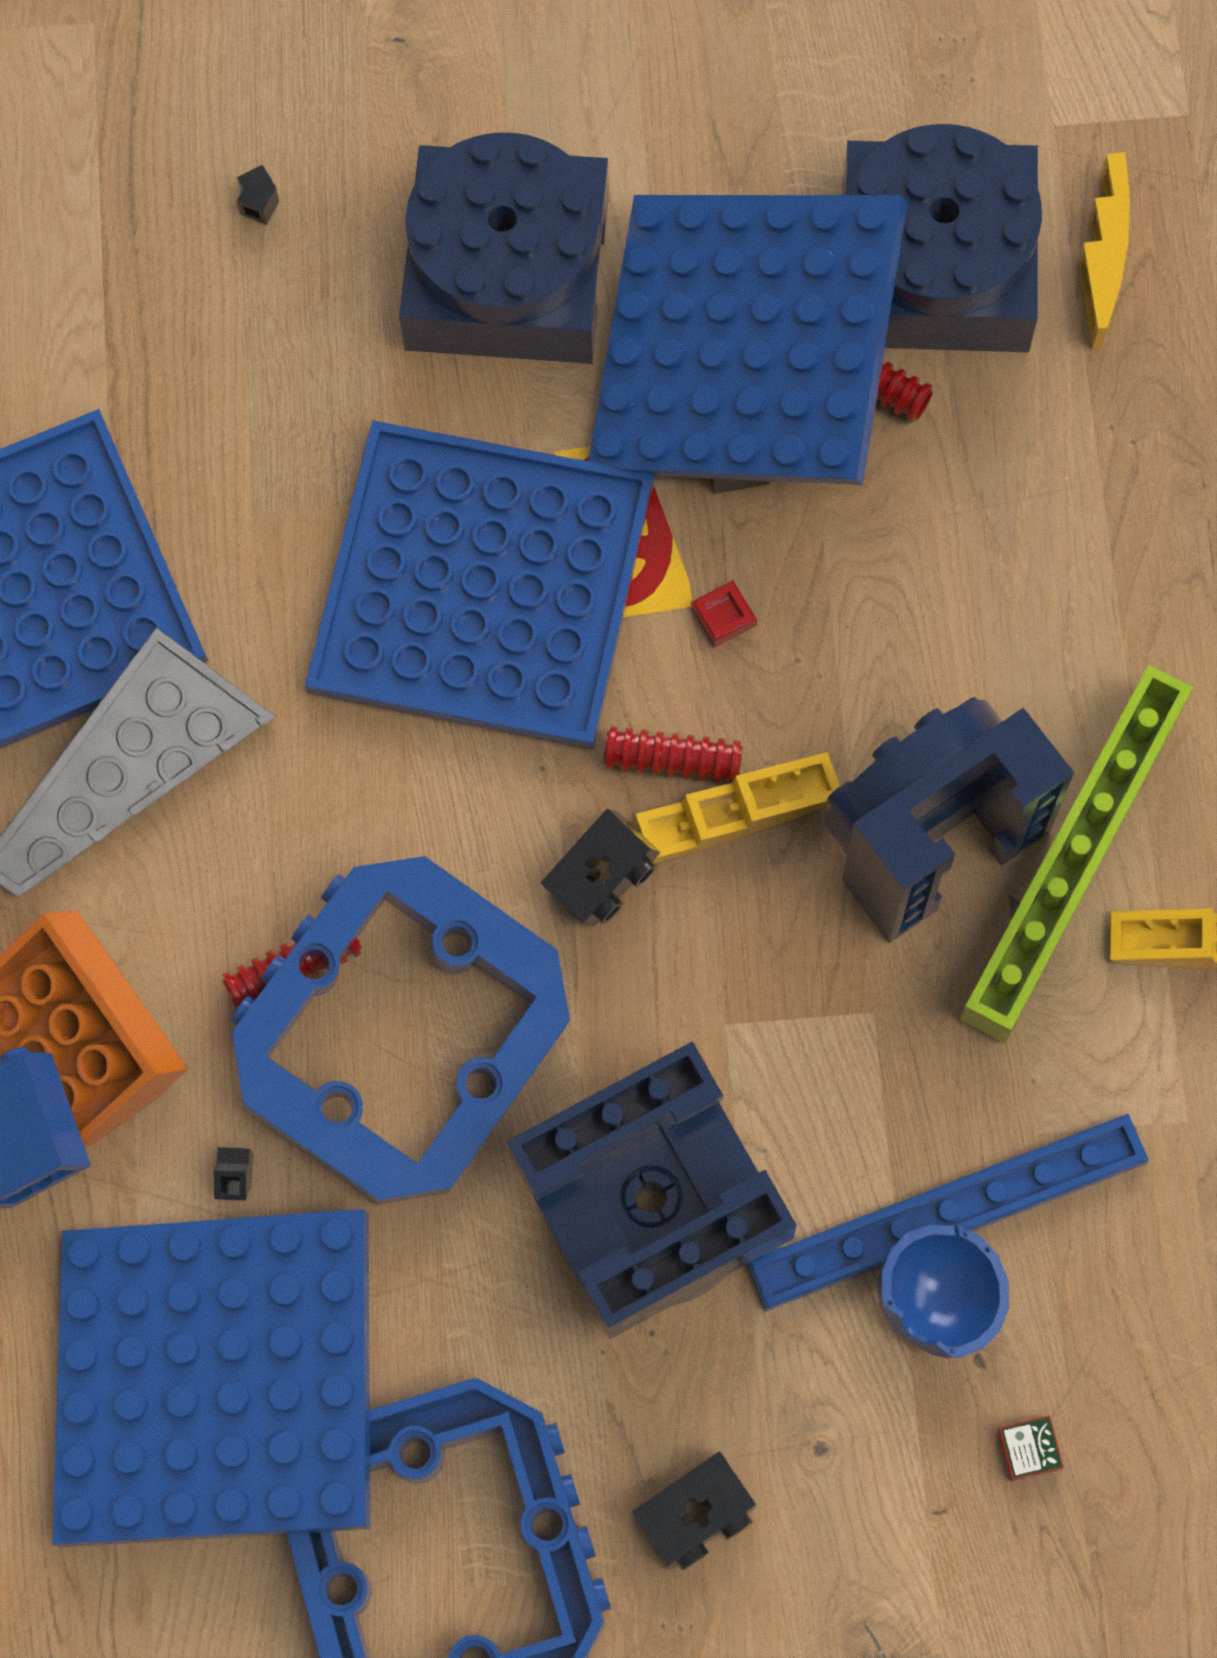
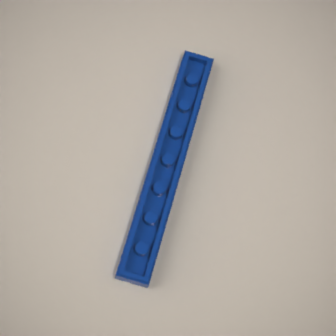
[747,1114,1149,1312]

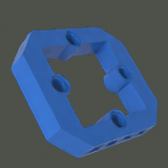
[230,856,570,1205]
[287,1377,611,1658]

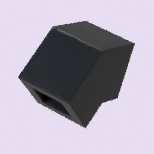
[237,164,279,225]
[214,1147,254,1201]

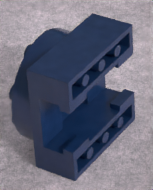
[843,124,1042,352]
[399,132,609,364]
[824,697,1074,943]
[507,1041,797,1339]

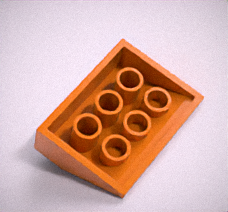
[0,911,188,1149]

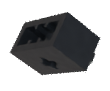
[540,808,661,926]
[632,1451,756,1571]

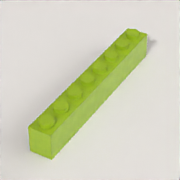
[960,665,1193,1044]

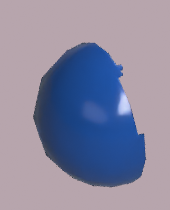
[878,1224,1009,1358]

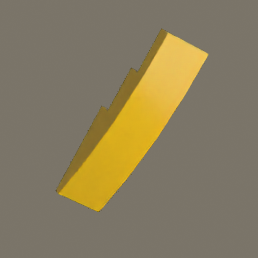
[1078,152,1130,350]
[632,752,840,864]
[1110,908,1217,969]

